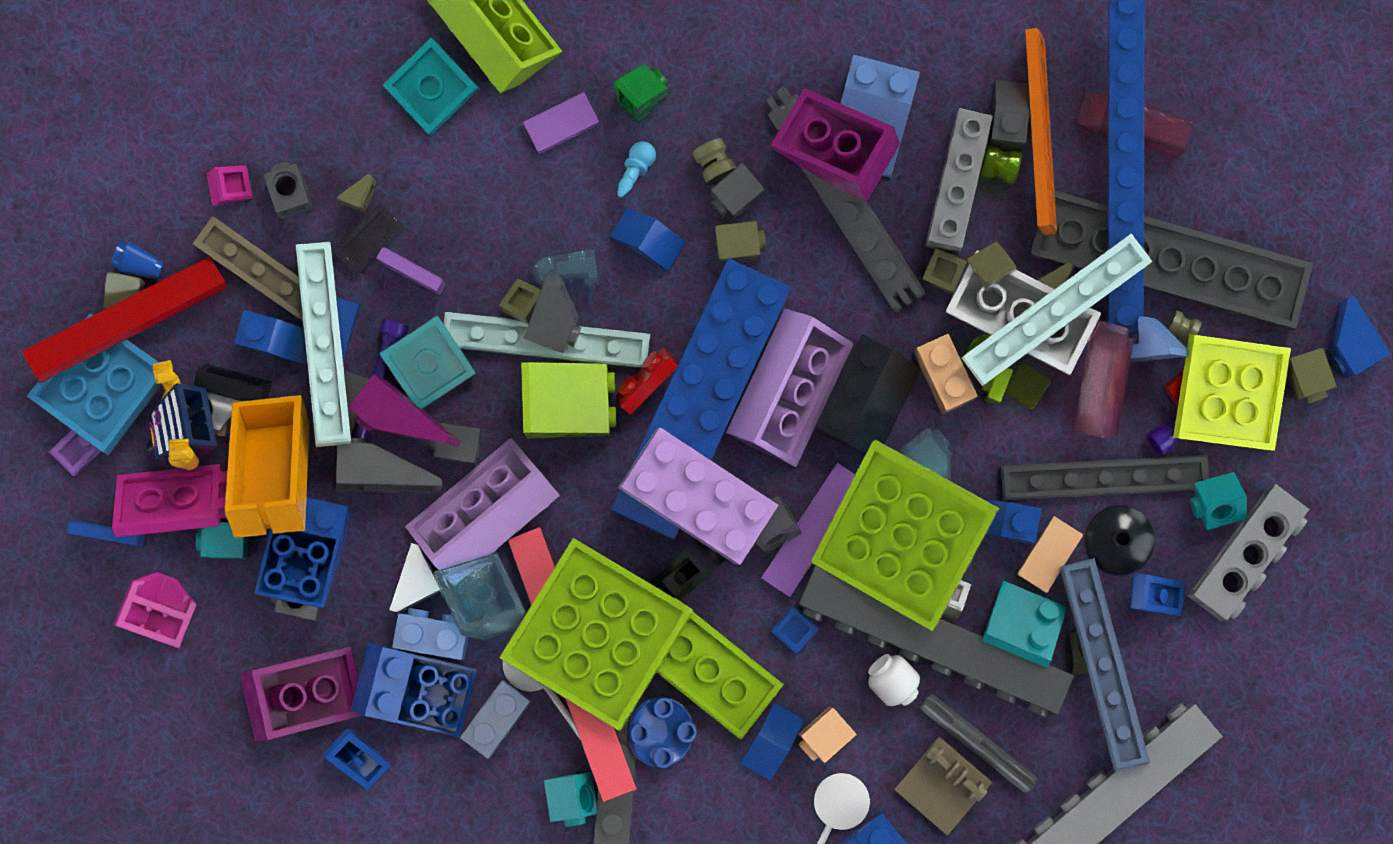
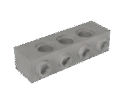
[925,108,993,255]
[1187,484,1309,621]

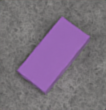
[523,92,600,154]
[376,247,445,296]

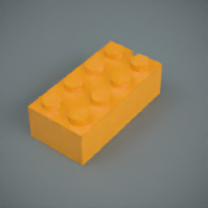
[225,395,310,538]

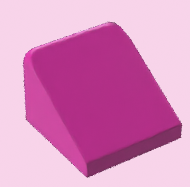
[207,165,253,206]

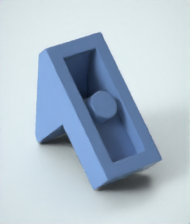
[1109,316,1188,363]

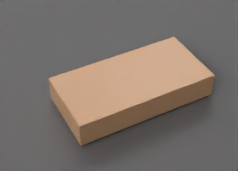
[1016,516,1083,593]

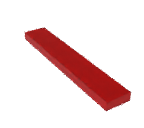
[22,257,227,383]

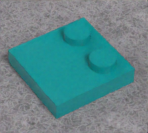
[383,38,480,135]
[379,315,476,409]
[982,580,1067,668]

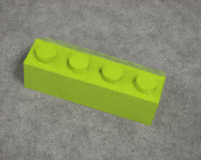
[427,0,563,93]

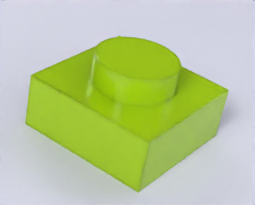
[981,368,1013,405]

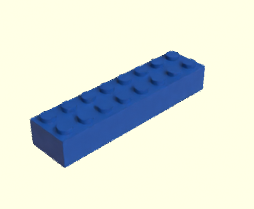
[611,258,791,540]

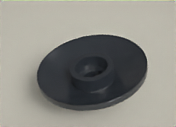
[1085,505,1155,574]

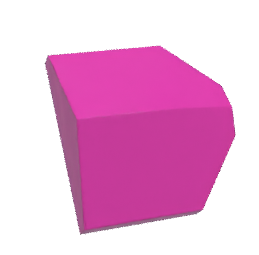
[114,572,197,648]

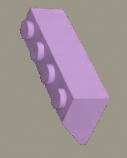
[726,308,854,467]
[405,438,560,585]

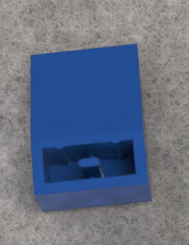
[254,498,352,609]
[351,642,478,737]

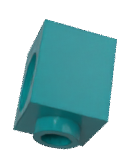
[1190,472,1247,530]
[196,522,249,559]
[544,772,598,827]

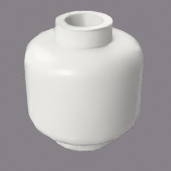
[868,654,920,706]

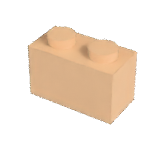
[913,334,978,414]
[798,706,857,763]

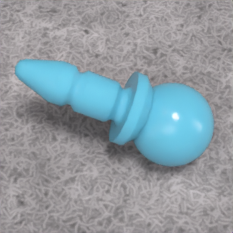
[617,141,656,197]

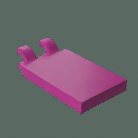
[112,464,227,537]

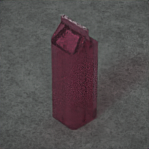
[1076,91,1193,158]
[1074,321,1133,438]

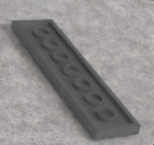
[1029,191,1313,331]

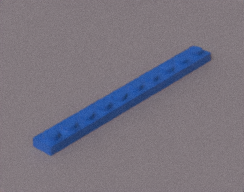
[1107,0,1145,334]

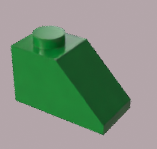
[614,64,668,123]

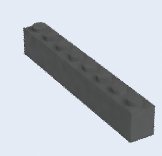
[798,566,1074,718]

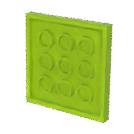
[811,440,1000,631]
[499,538,693,731]

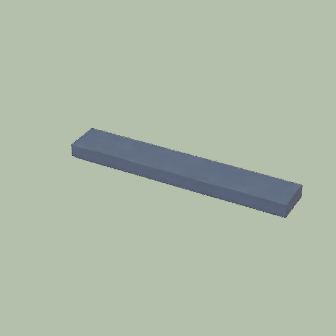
[1060,558,1150,772]

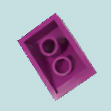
[770,88,900,202]
[239,647,362,741]

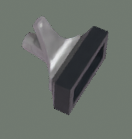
[194,363,272,436]

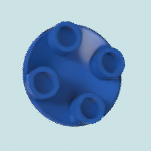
[627,697,697,768]

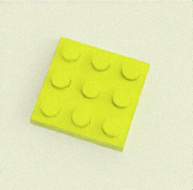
[1173,334,1291,451]

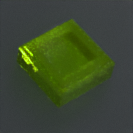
[1004,362,1051,411]

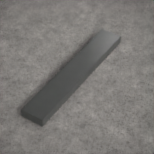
[1000,455,1209,501]

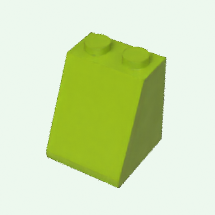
[521,362,616,439]

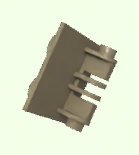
[894,737,993,836]

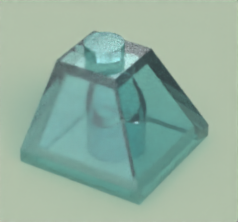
[899,427,951,481]
[433,553,526,640]

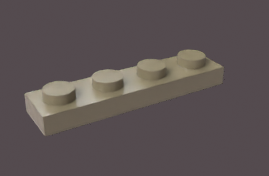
[192,216,303,322]

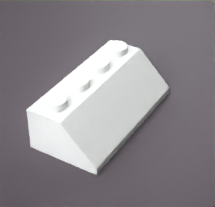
[945,250,1101,375]

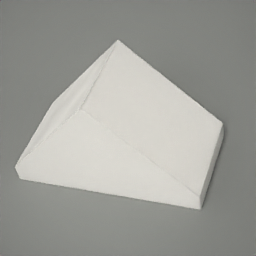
[389,543,443,613]

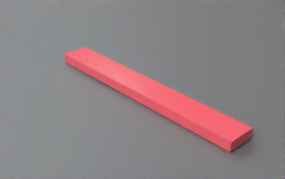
[508,527,637,802]

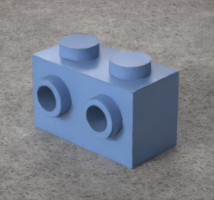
[392,608,471,660]

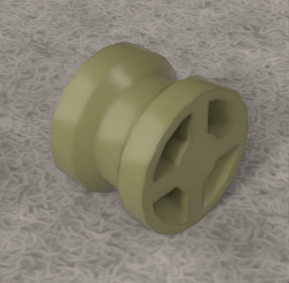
[1166,309,1202,348]

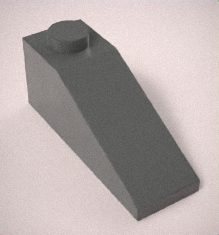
[335,438,442,494]

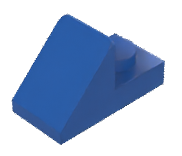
[1129,574,1185,616]

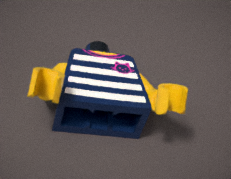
[146,360,217,470]

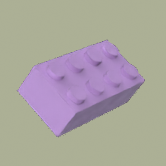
[618,427,778,565]

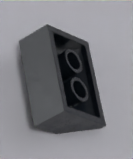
[814,334,921,456]

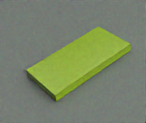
[656,598,784,740]

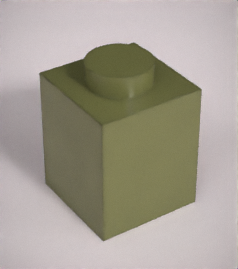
[715,221,766,265]
[1287,348,1337,404]

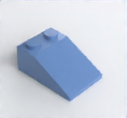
[840,55,920,178]

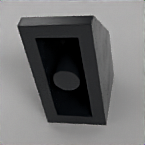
[650,539,727,601]

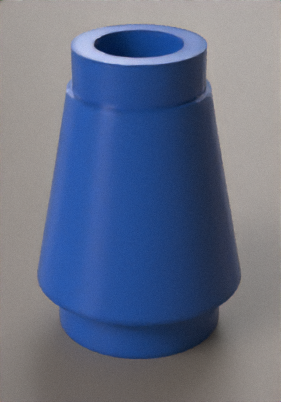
[110,241,165,281]

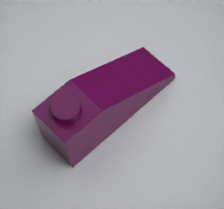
[348,375,461,447]

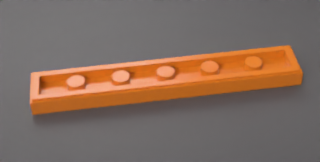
[1025,28,1057,235]

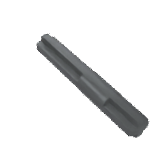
[920,694,1038,793]

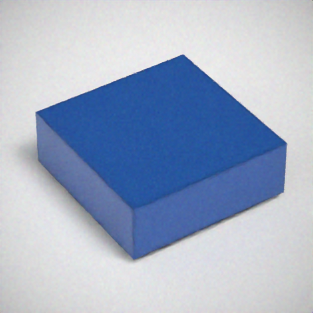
[770,605,819,654]

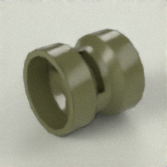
[692,138,737,184]

